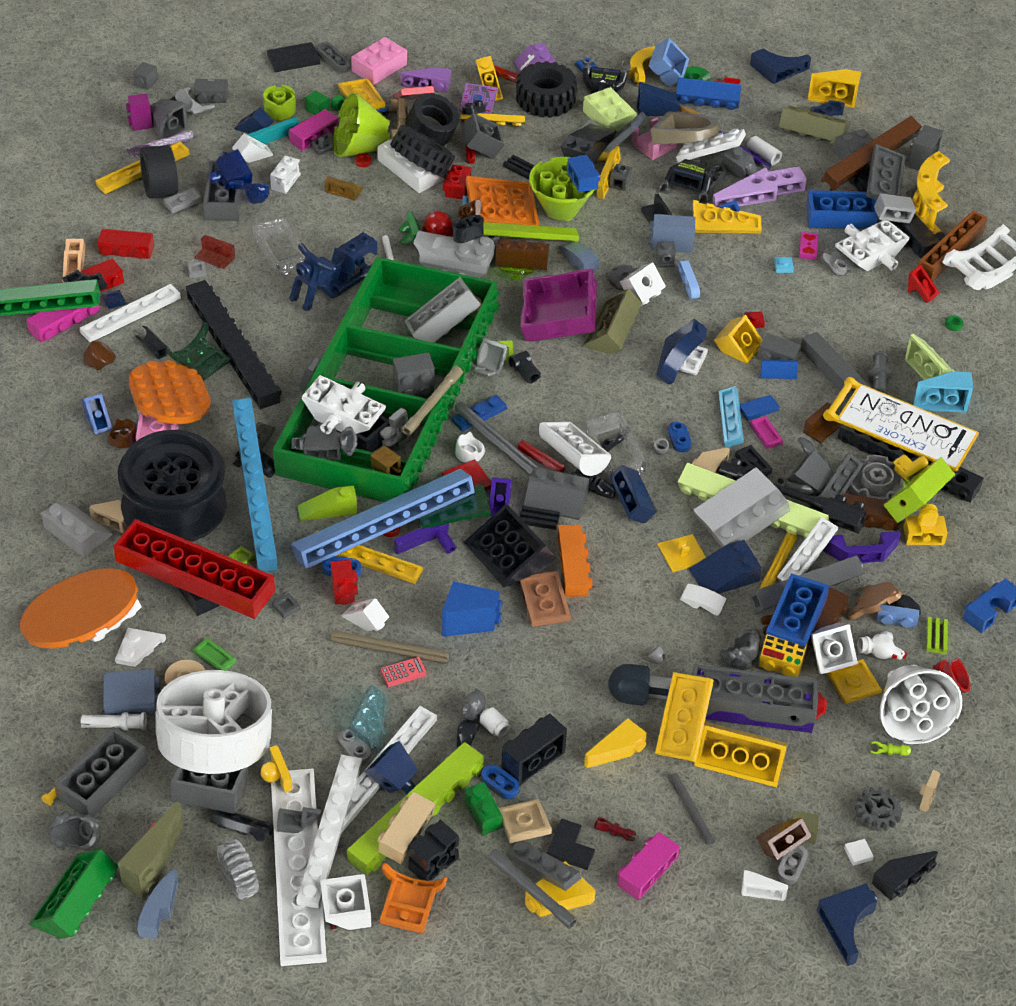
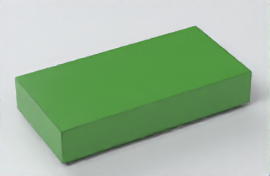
[192,638,236,671]

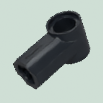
[508,351,541,384]

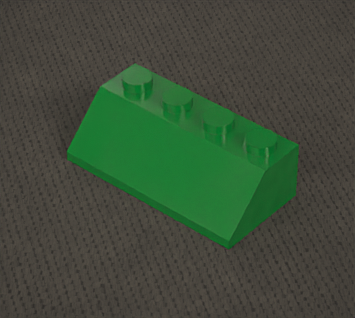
[29,849,118,939]

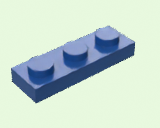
[452,394,507,432]

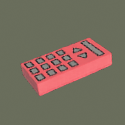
[381,657,426,687]

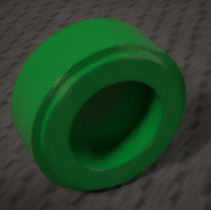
[330,94,346,111]
[945,315,963,331]

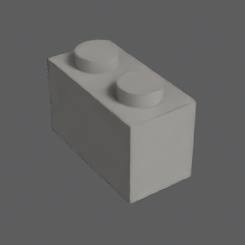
[874,193,916,223]

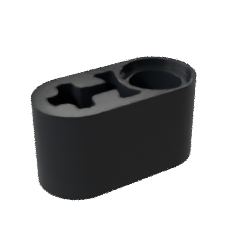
[453,215,484,243]

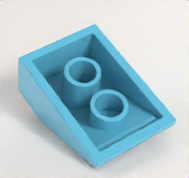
[912,371,973,413]

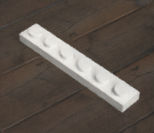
[80,284,181,342]

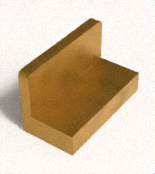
[324,176,363,200]

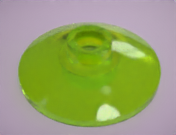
[499,267,534,280]

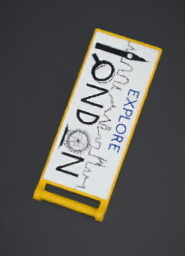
[823,377,979,472]

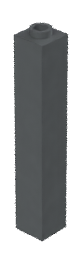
[800,332,871,400]
[749,555,865,613]

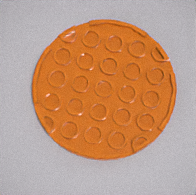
[20,568,138,649]

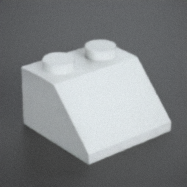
[811,622,858,674]
[320,874,371,930]

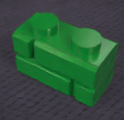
[464,782,503,836]

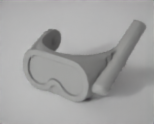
[175,87,215,114]

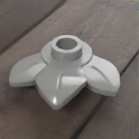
[823,250,854,275]

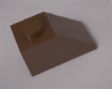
[756,817,812,860]

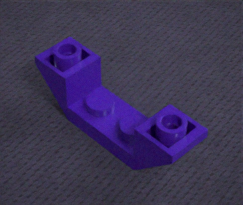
[822,531,901,563]

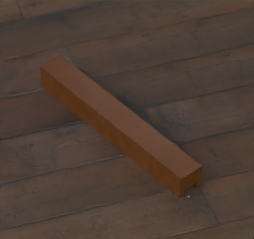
[820,116,922,191]

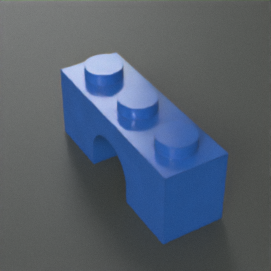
[963,578,1016,633]

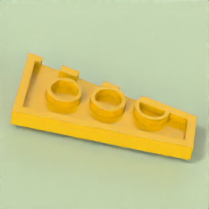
[692,200,762,234]

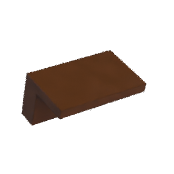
[803,402,841,444]

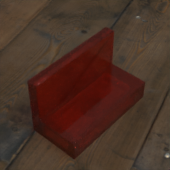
[195,235,235,269]

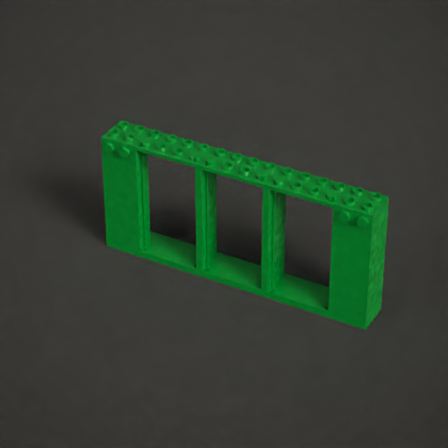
[273,257,499,502]

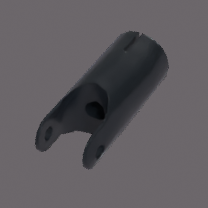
[135,325,169,359]

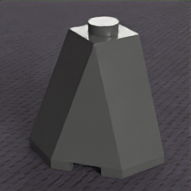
[150,99,188,142]

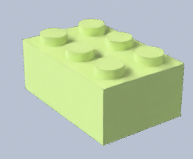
[583,87,637,133]

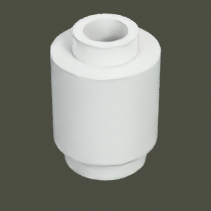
[480,707,510,738]

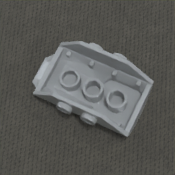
[413,231,496,278]

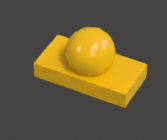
[260,745,293,793]

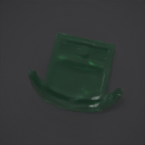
[166,322,230,381]

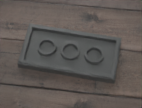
[607,112,646,151]
[866,144,906,200]

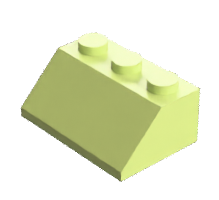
[905,334,954,380]

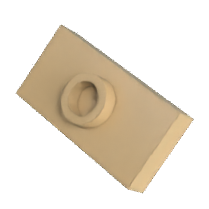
[919,770,941,812]

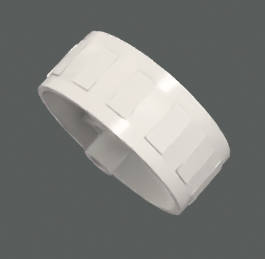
[155,670,272,774]

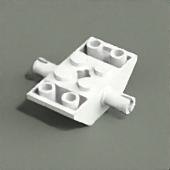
[835,220,909,271]
[302,375,386,434]

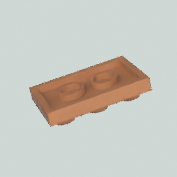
[519,571,571,627]

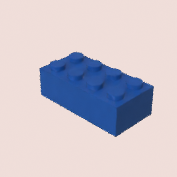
[806,190,878,229]

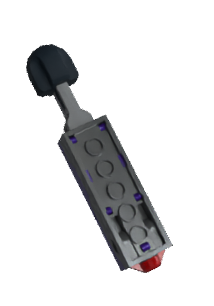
[608,664,827,733]

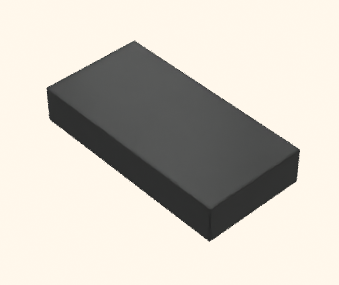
[299,357,321,391]

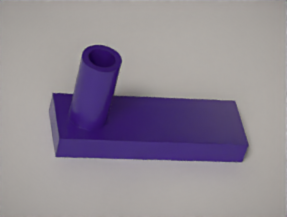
[393,523,457,554]

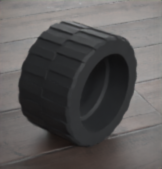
[405,93,460,146]
[140,145,178,198]

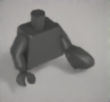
[720,146,770,179]
[291,422,358,461]
[777,437,833,496]

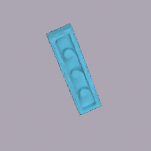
[718,386,744,447]

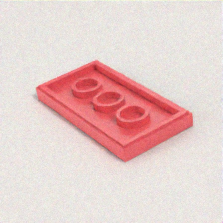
[394,86,434,100]

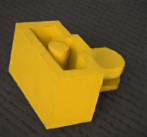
[903,504,948,545]

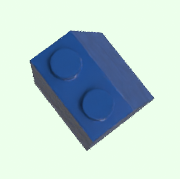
[442,581,503,637]

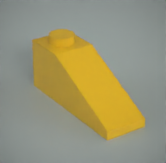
[584,718,647,768]

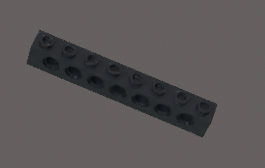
[838,424,984,503]

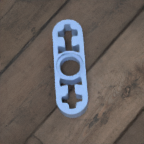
[678,260,700,300]

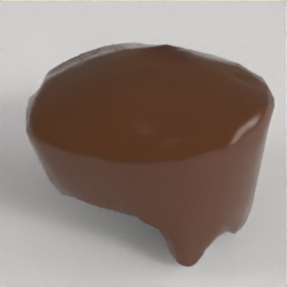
[83,340,116,371]
[108,419,137,448]

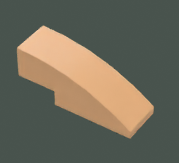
[62,239,85,283]

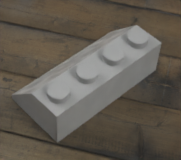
[405,277,481,343]

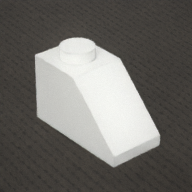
[232,133,273,163]
[341,598,389,632]

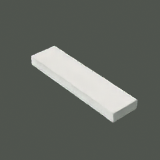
[777,517,838,582]

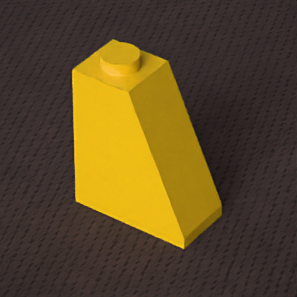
[525,861,596,917]

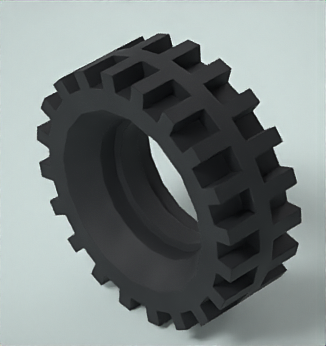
[390,125,455,177]

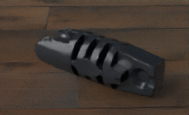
[571,469,616,499]

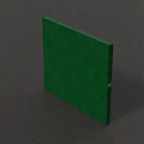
[420,484,491,529]

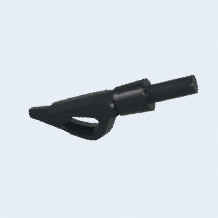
[602,429,631,452]

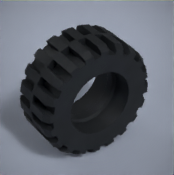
[516,61,577,118]

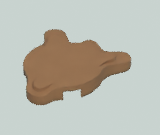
[847,582,902,621]

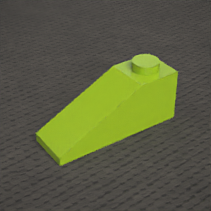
[297,486,357,521]

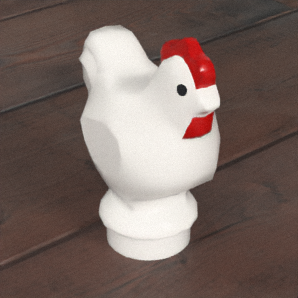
[857,631,907,660]

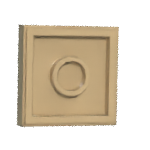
[499,799,552,843]

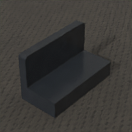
[641,194,672,223]

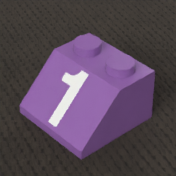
[514,43,555,72]

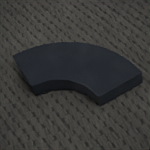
[62,270,109,291]

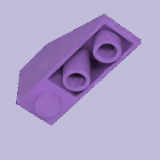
[401,67,451,93]

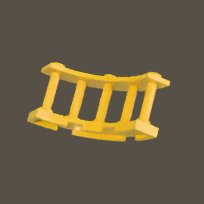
[912,151,950,234]

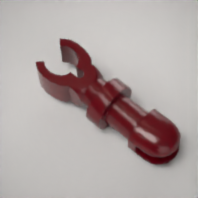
[594,817,636,841]

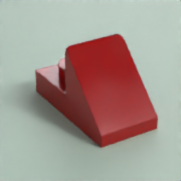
[908,264,940,303]

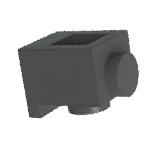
[656,241,676,268]

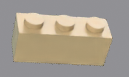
[377,791,436,864]

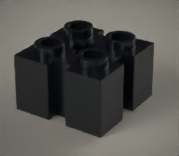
[408,819,459,881]

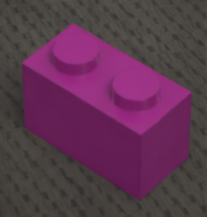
[126,93,152,131]

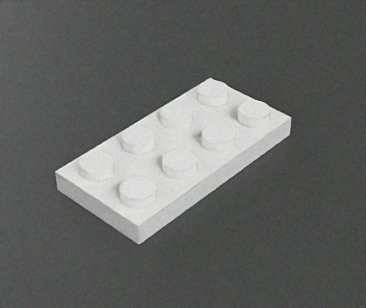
[676,129,746,163]

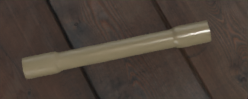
[402,366,463,436]

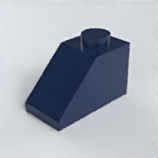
[234,107,274,134]

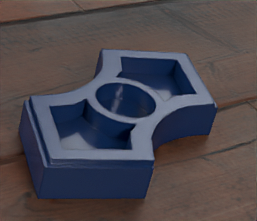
[811,100,845,116]

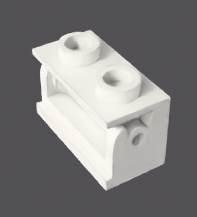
[270,156,301,194]

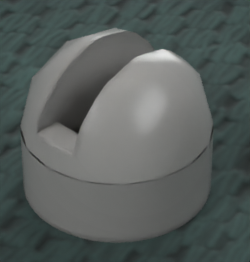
[654,438,669,455]
[647,646,665,664]

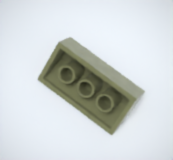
[779,105,850,144]
[582,289,642,354]

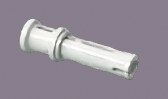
[81,712,147,731]

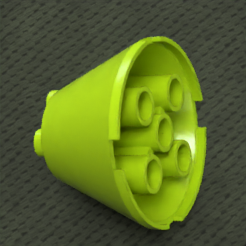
[333,92,390,158]
[529,157,595,221]

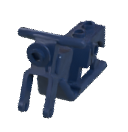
[289,232,378,311]

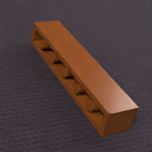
[918,210,988,282]

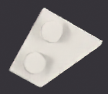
[115,628,166,667]

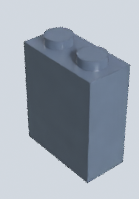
[648,214,695,253]
[104,669,160,715]

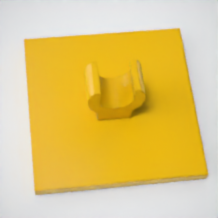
[657,534,706,572]

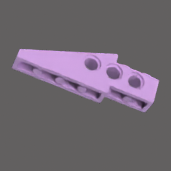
[712,167,807,208]

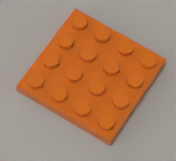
[466,176,540,226]

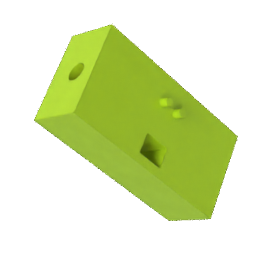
[884,457,955,523]

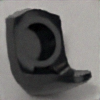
[887,595,921,615]
[457,720,479,748]

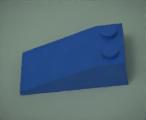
[766,573,830,646]

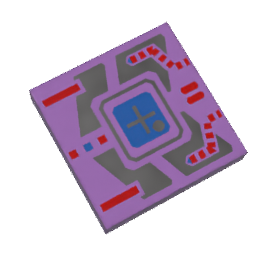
[459,83,497,114]

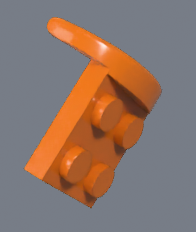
[380,863,447,934]

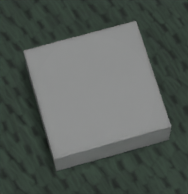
[187,261,207,278]

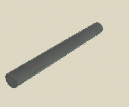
[670,773,715,845]

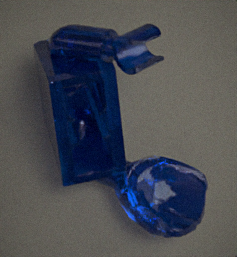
[209,149,270,204]

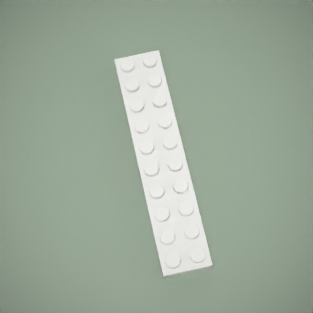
[271,768,327,966]

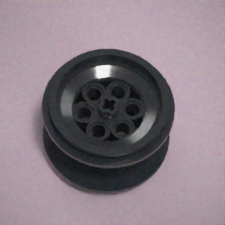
[117,430,227,542]

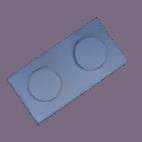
[876,605,919,628]

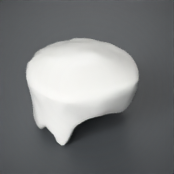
[455,432,485,463]

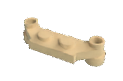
[390,98,408,140]

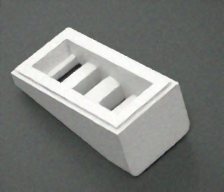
[741,870,788,901]

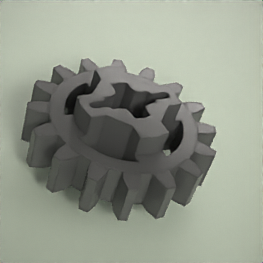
[855,787,903,831]

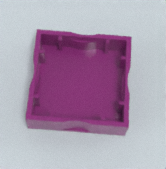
[521,268,597,342]

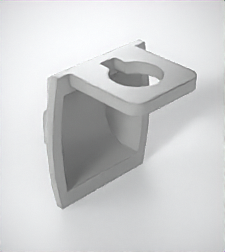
[474,338,507,376]

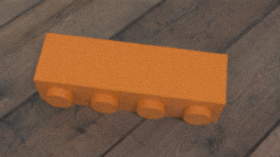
[557,525,592,597]

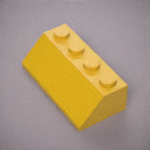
[694,722,788,788]

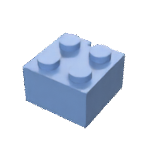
[649,38,689,86]

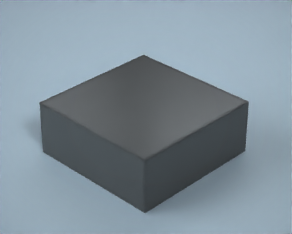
[272,593,300,619]

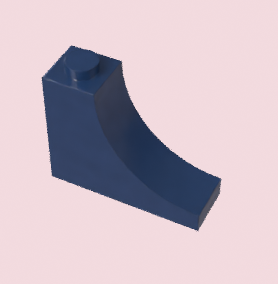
[750,48,811,84]
[656,318,707,385]
[816,883,877,966]

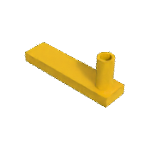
[596,146,621,199]

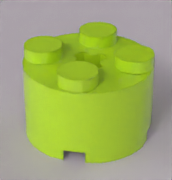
[263,85,296,122]

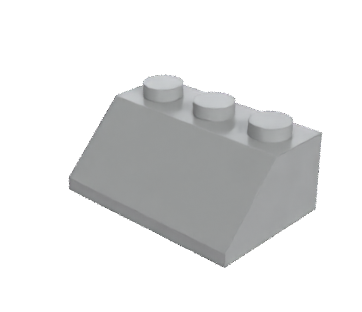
[41,502,113,557]

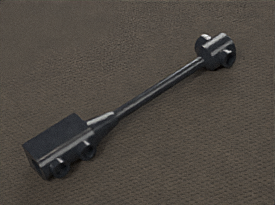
[719,458,867,534]

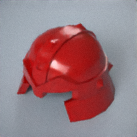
[422,210,453,237]
[933,657,971,693]

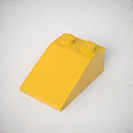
[807,69,861,108]

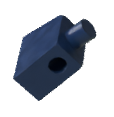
[364,741,417,795]

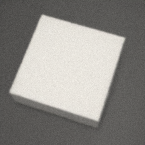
[844,839,874,866]

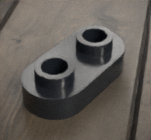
[462,100,486,115]

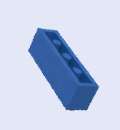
[676,77,742,110]

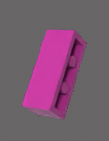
[289,109,339,151]
[617,832,680,900]

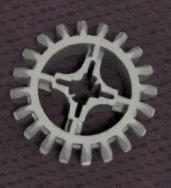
[216,839,259,900]

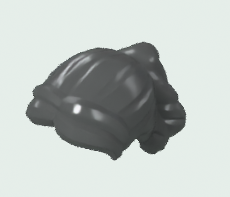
[719,629,761,671]
[48,811,100,850]

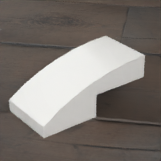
[679,346,708,375]
[680,584,727,616]

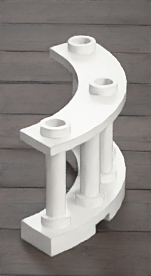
[942,224,1016,290]

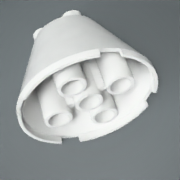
[880,665,962,744]

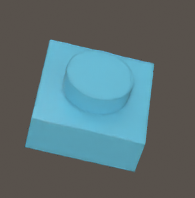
[774,257,794,273]

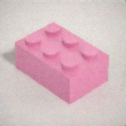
[351,37,407,85]

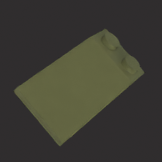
[118,801,184,899]

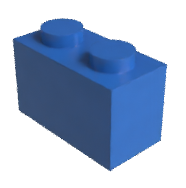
[567,155,600,193]

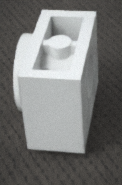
[620,262,666,306]

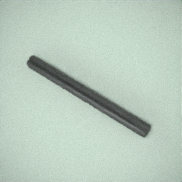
[454,401,539,474]

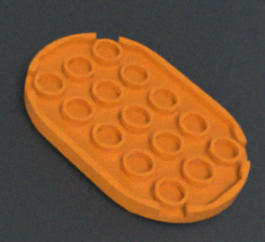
[129,360,211,424]

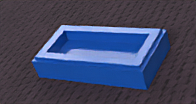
[760,359,798,379]
[739,395,780,421]

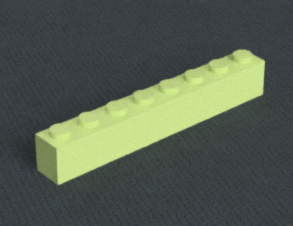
[678,463,829,538]

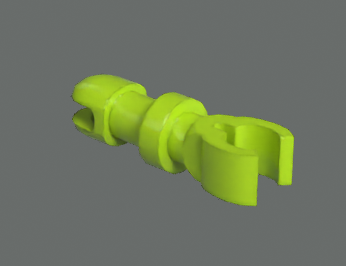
[869,741,911,756]

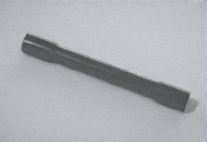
[487,849,577,929]

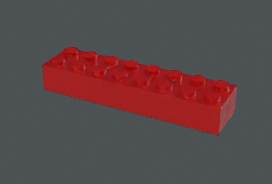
[113,519,275,619]

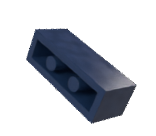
[610,465,657,523]

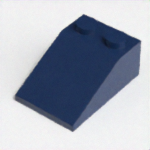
[689,540,762,594]

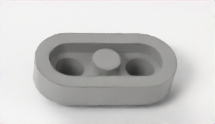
[338,728,371,764]
[777,845,808,885]

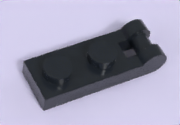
[210,810,274,842]

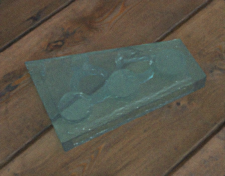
[348,684,388,753]

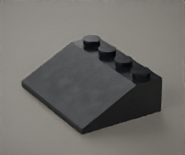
[463,503,556,587]

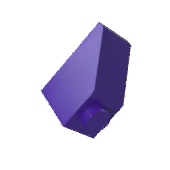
[488,477,513,516]

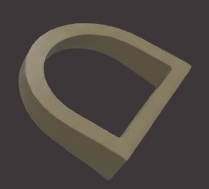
[650,111,719,145]

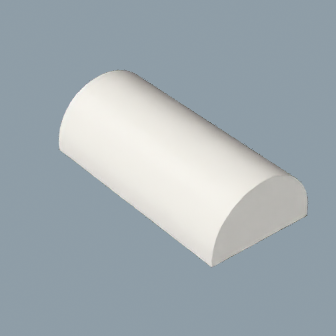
[539,422,611,476]

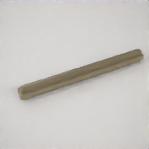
[330,630,449,664]

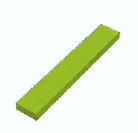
[483,222,579,241]

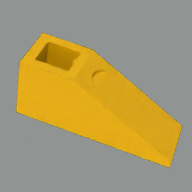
[476,56,503,101]

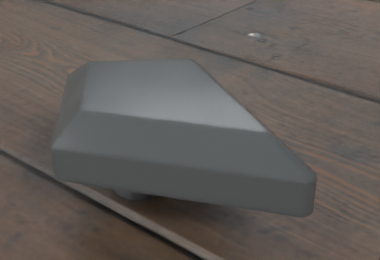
[311,132,333,154]

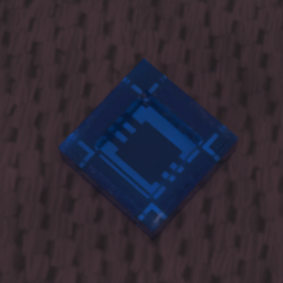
[103,290,126,309]

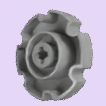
[848,455,906,500]

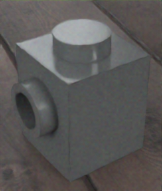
[133,62,158,90]
[610,164,632,191]

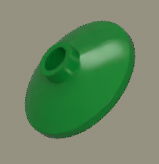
[683,66,711,81]

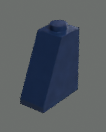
[637,82,680,117]

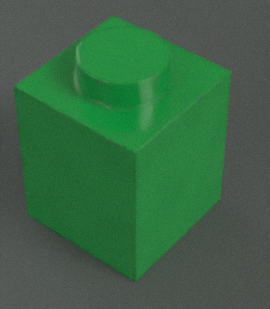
[304,90,330,115]

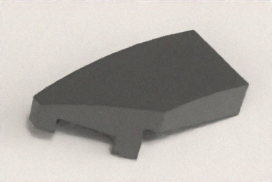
[276,807,321,833]

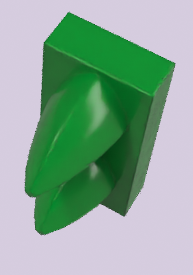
[398,211,421,244]

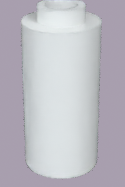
[747,136,782,166]

